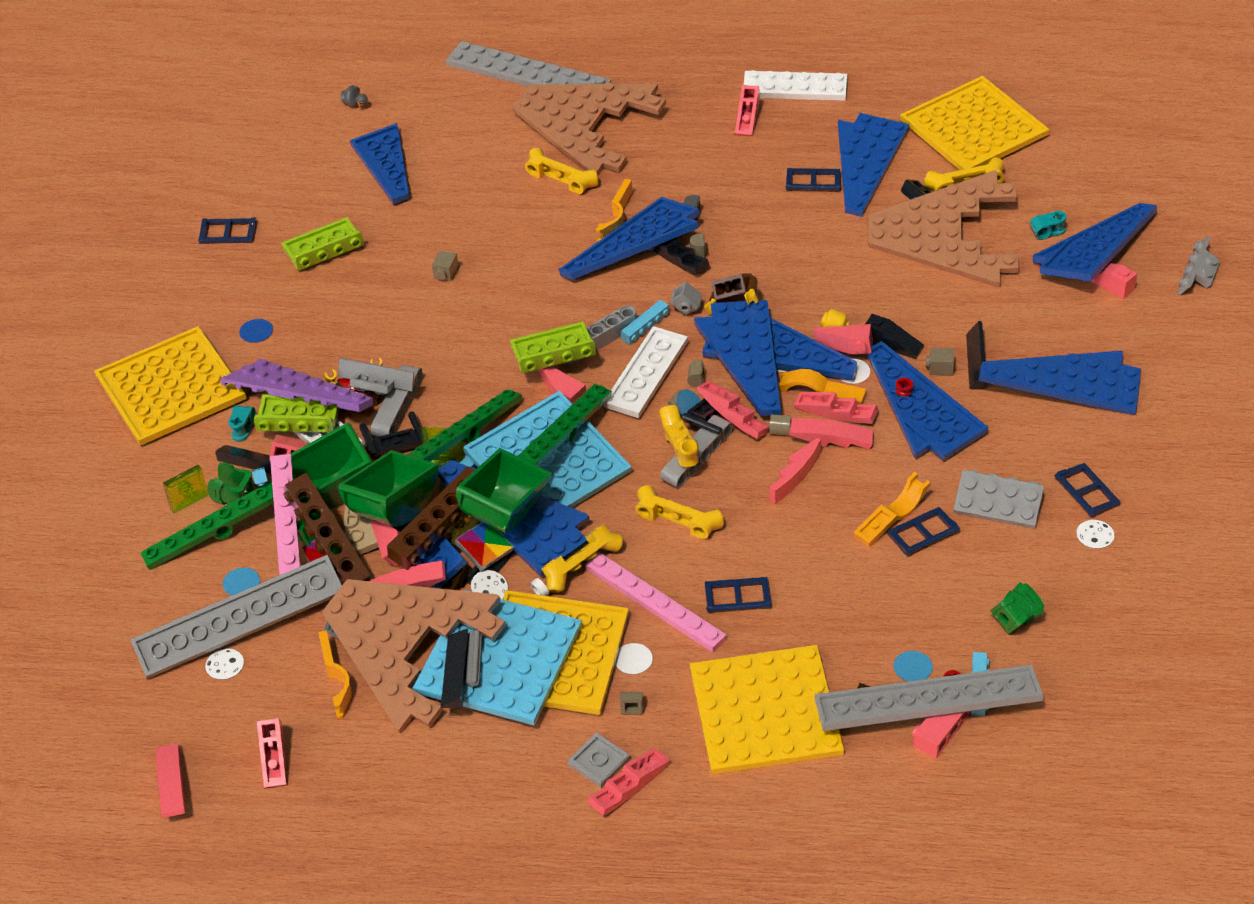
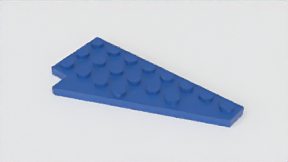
[838,113,909,217]
[558,197,700,280]
[1032,203,1157,282]
[694,300,781,416]
[702,318,857,380]
[867,341,988,461]
[978,351,1141,415]
[438,460,589,577]

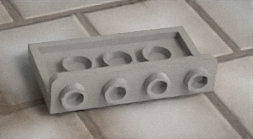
[953,470,1044,529]

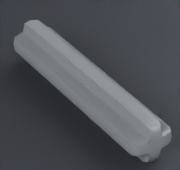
[466,630,482,687]

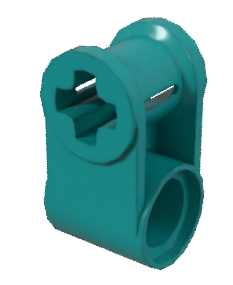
[1029,210,1067,239]
[228,406,256,441]

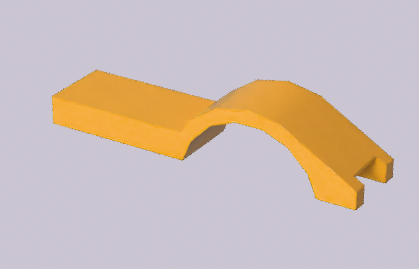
[596,179,632,242]
[778,369,866,404]
[853,472,931,547]
[318,630,352,720]

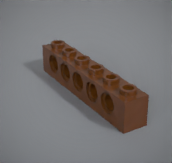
[387,466,474,570]
[283,473,371,585]

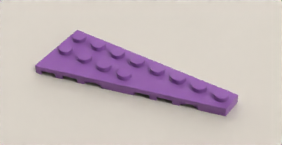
[221,359,373,412]

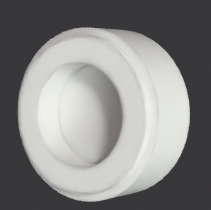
[530,578,549,596]

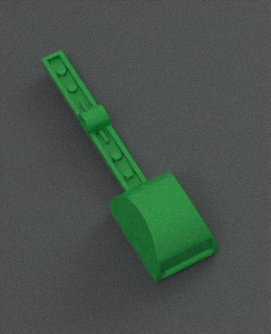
[456,383,612,534]
[338,389,522,527]
[140,423,373,570]

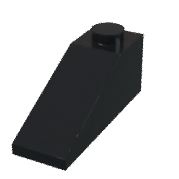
[865,314,924,359]

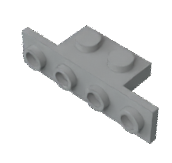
[1177,236,1220,295]
[338,358,415,395]

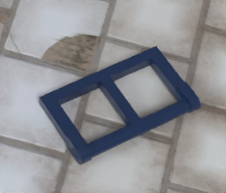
[785,168,841,191]
[198,217,257,244]
[1054,463,1121,517]
[887,507,960,556]
[705,577,772,613]

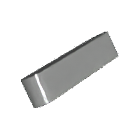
[562,305,637,366]
[371,365,422,437]
[660,415,733,488]

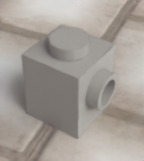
[670,282,702,316]

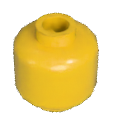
[820,309,849,327]

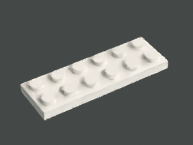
[744,70,847,101]
[603,326,688,418]

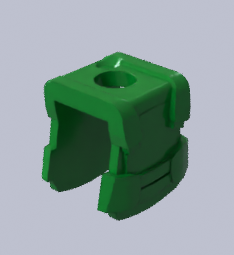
[208,462,253,505]
[990,582,1044,634]

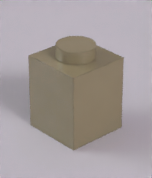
[432,250,458,282]
[926,348,954,376]

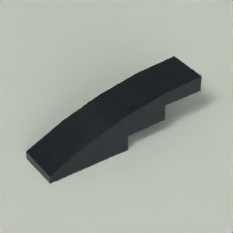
[653,238,709,275]

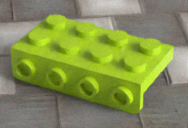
[281,217,364,271]
[510,321,596,373]
[254,394,339,432]

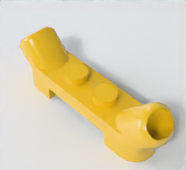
[525,148,598,194]
[924,157,1005,191]
[659,405,699,467]
[635,485,724,539]
[541,524,623,593]

